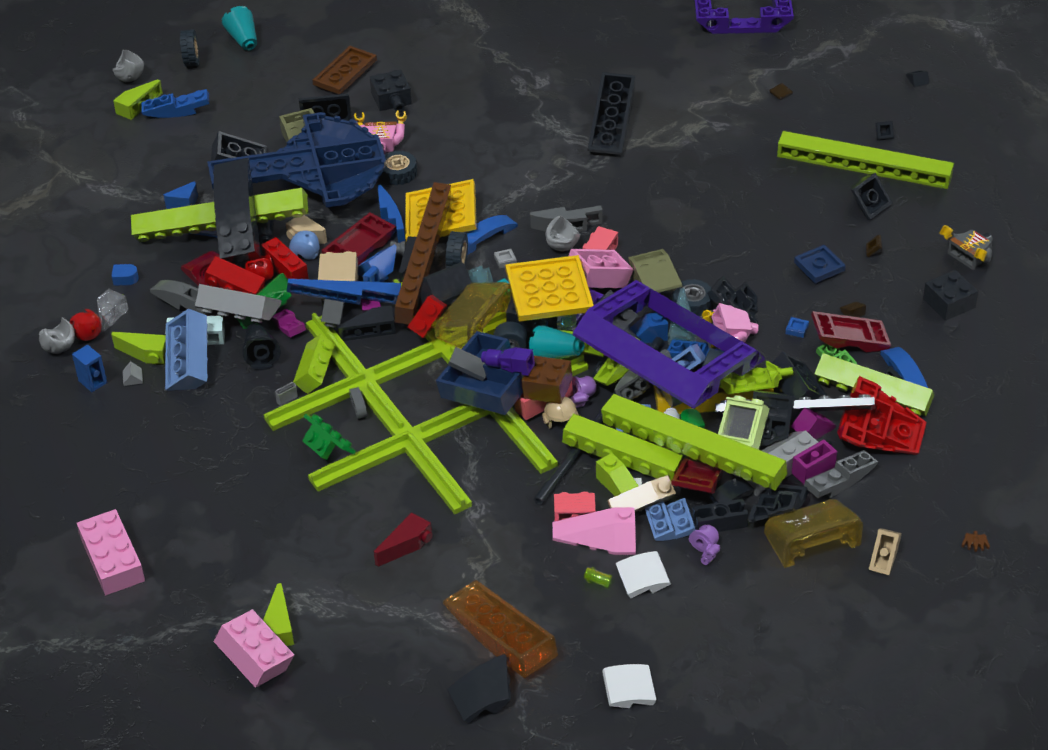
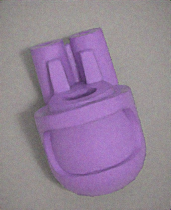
[571,376,597,408]
[689,525,720,565]

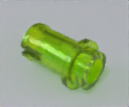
[584,567,612,588]

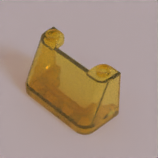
[434,282,512,349]
[764,499,863,568]

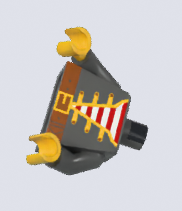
[939,225,993,270]

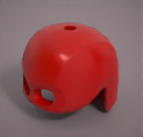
[245,255,274,282]
[70,309,102,341]

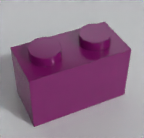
[792,440,837,484]

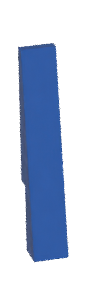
[287,279,401,305]

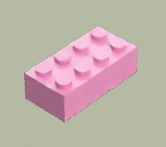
[77,509,145,596]

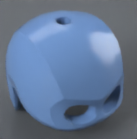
[289,231,320,260]

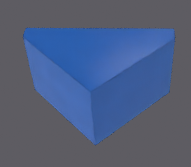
[163,181,198,209]

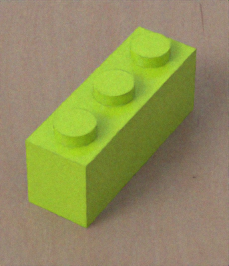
[293,334,335,394]

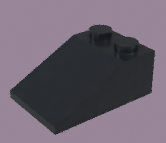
[211,131,267,161]

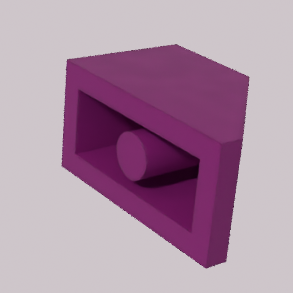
[791,407,836,439]

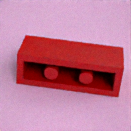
[261,237,308,279]
[205,256,265,295]

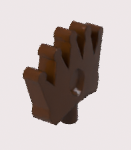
[961,531,990,552]

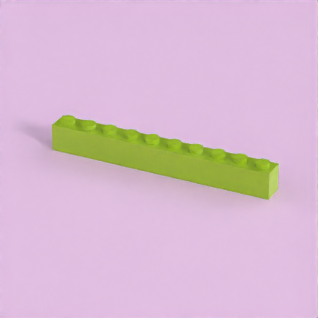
[777,131,954,189]
[131,188,308,242]
[601,394,787,490]

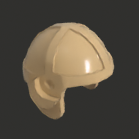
[542,396,579,429]

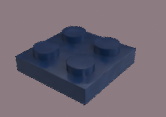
[794,245,846,283]

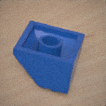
[358,244,397,282]

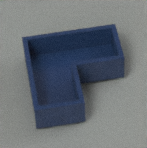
[436,331,523,415]

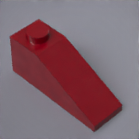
[373,512,432,567]

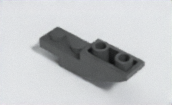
[530,206,602,232]
[150,280,219,316]
[614,349,672,401]
[804,450,878,498]

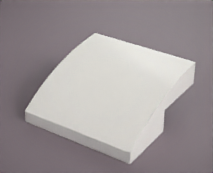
[616,551,671,598]
[602,664,656,708]

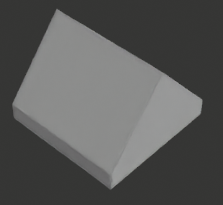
[123,361,143,386]

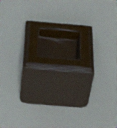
[840,302,866,317]

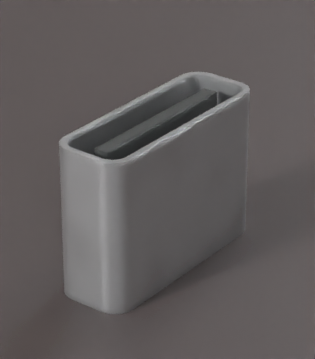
[275,382,298,406]

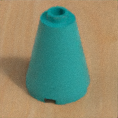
[222,6,257,50]
[529,326,585,359]

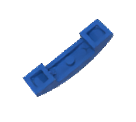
[464,215,518,255]
[880,347,928,388]

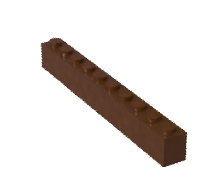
[395,182,451,324]

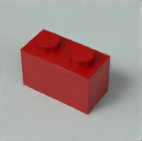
[408,295,447,338]

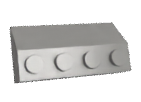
[195,284,282,323]
[733,431,818,496]

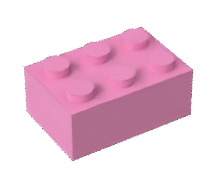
[569,249,634,289]
[214,609,294,688]

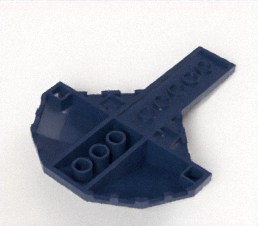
[207,112,386,207]

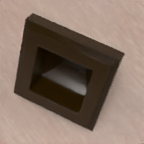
[769,83,793,100]
[866,235,882,257]

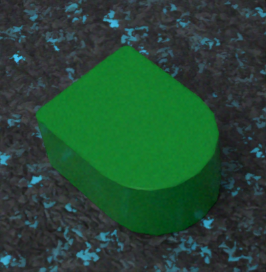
[680,408,705,429]

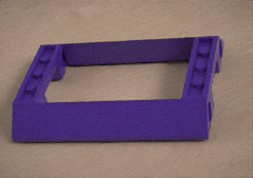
[695,0,794,34]
[573,280,765,409]

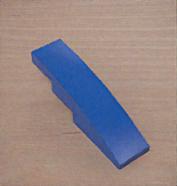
[378,185,405,243]

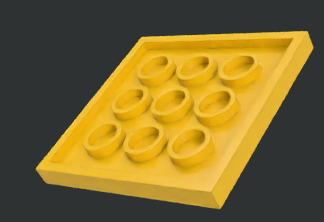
[405,179,477,242]
[505,255,594,321]

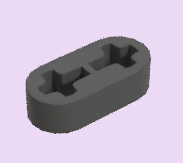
[349,387,367,419]

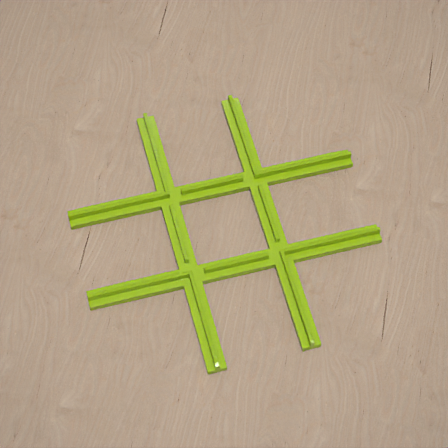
[264,279,588,515]

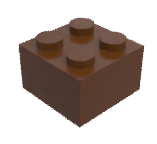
[522,356,573,404]

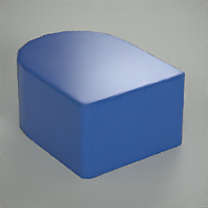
[112,264,139,286]

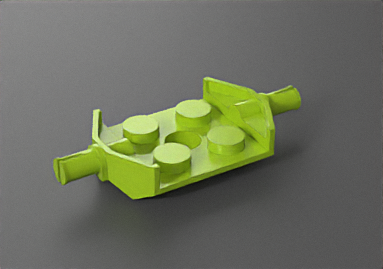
[719,361,793,395]

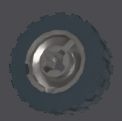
[672,279,713,317]

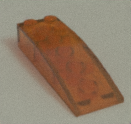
[443,580,558,678]

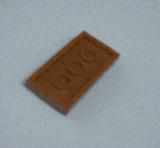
[313,46,377,94]

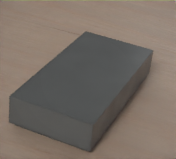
[448,347,486,381]

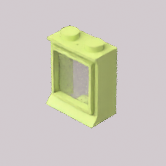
[718,395,770,450]

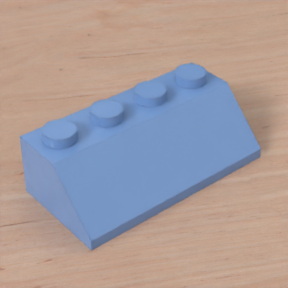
[165,309,208,391]

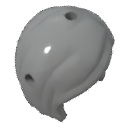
[113,50,144,82]
[545,215,580,251]
[39,317,75,354]

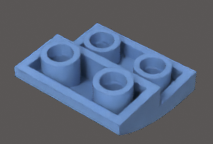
[645,498,697,541]

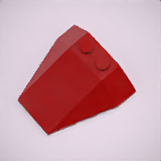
[837,376,927,455]

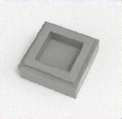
[494,249,517,269]

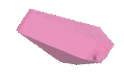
[552,507,636,555]

